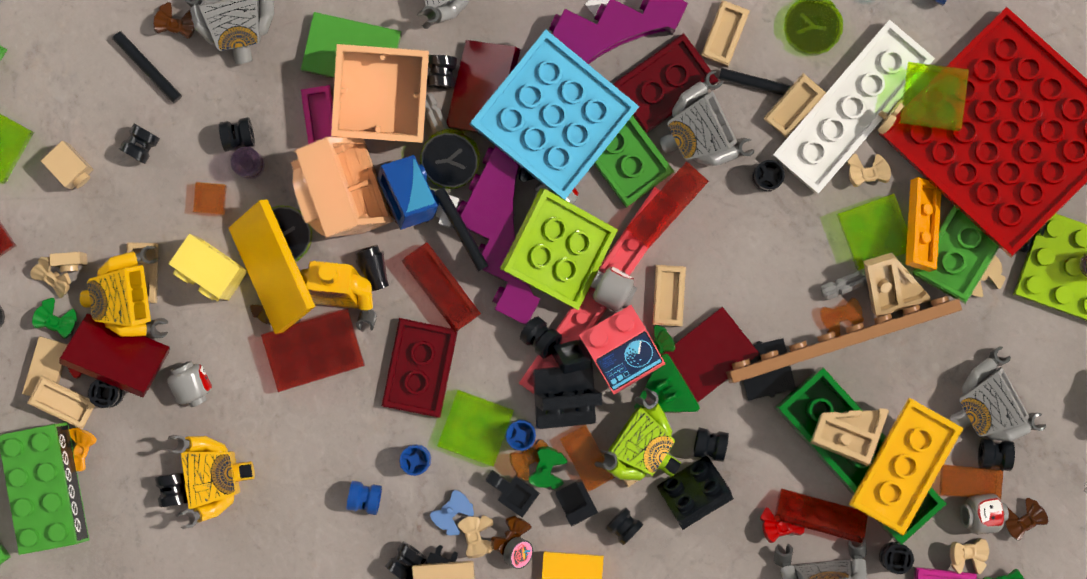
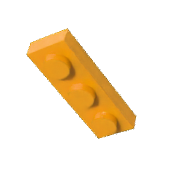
[905,177,941,272]

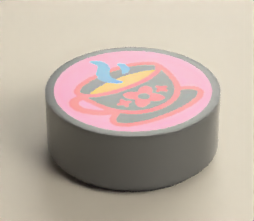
[503,537,533,569]

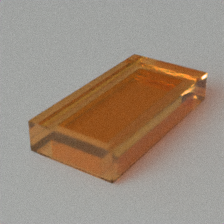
[560,425,615,492]
[939,464,1003,499]

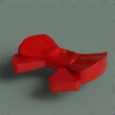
[760,505,805,543]

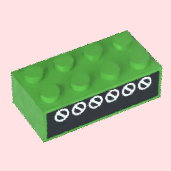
[0,422,89,555]

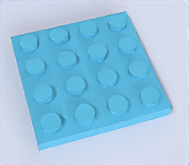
[469,30,639,200]

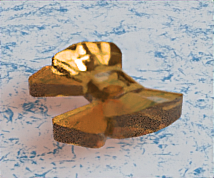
[820,298,864,337]
[509,439,549,481]

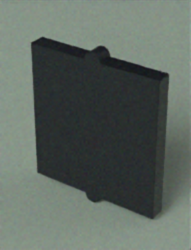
[743,338,796,401]

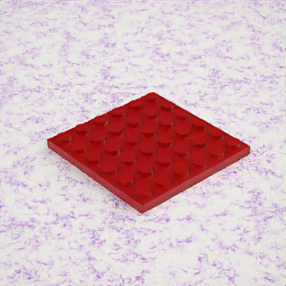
[879,7,1087,258]

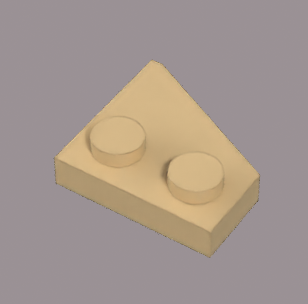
[863,252,931,317]
[810,408,889,466]

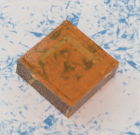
[193,182,227,215]

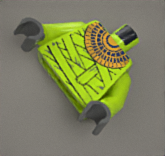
[595,388,681,480]

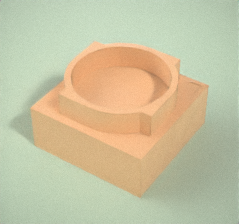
[331,44,429,143]
[291,137,393,238]

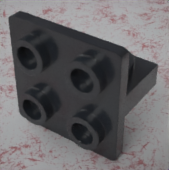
[533,366,602,429]
[657,456,734,530]

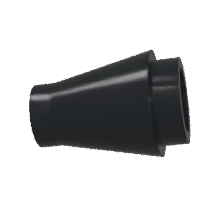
[355,245,389,291]

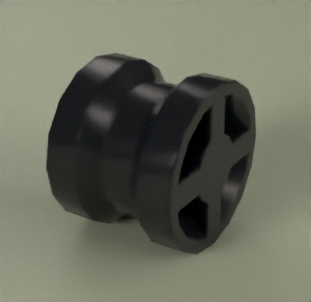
[605,507,643,545]

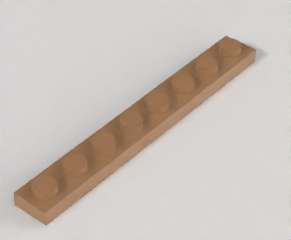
[726,295,962,383]

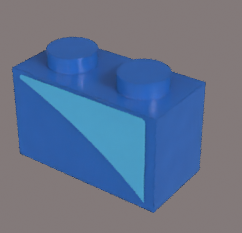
[377,155,439,230]

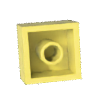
[169,234,248,301]

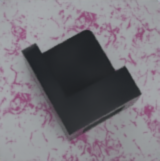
[556,479,598,527]

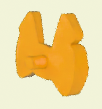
[69,427,96,472]

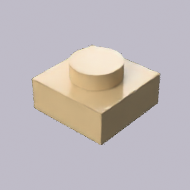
[49,252,87,272]

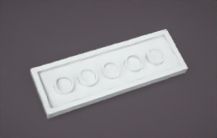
[772,20,935,195]

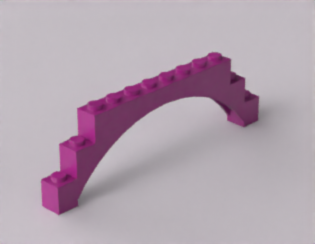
[457,0,688,325]

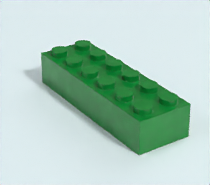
[774,367,946,545]

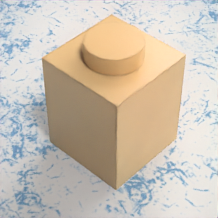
[41,140,94,190]

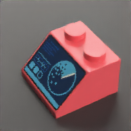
[579,305,666,395]

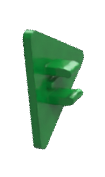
[634,354,700,412]

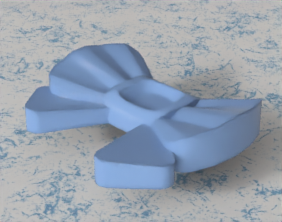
[430,490,474,536]

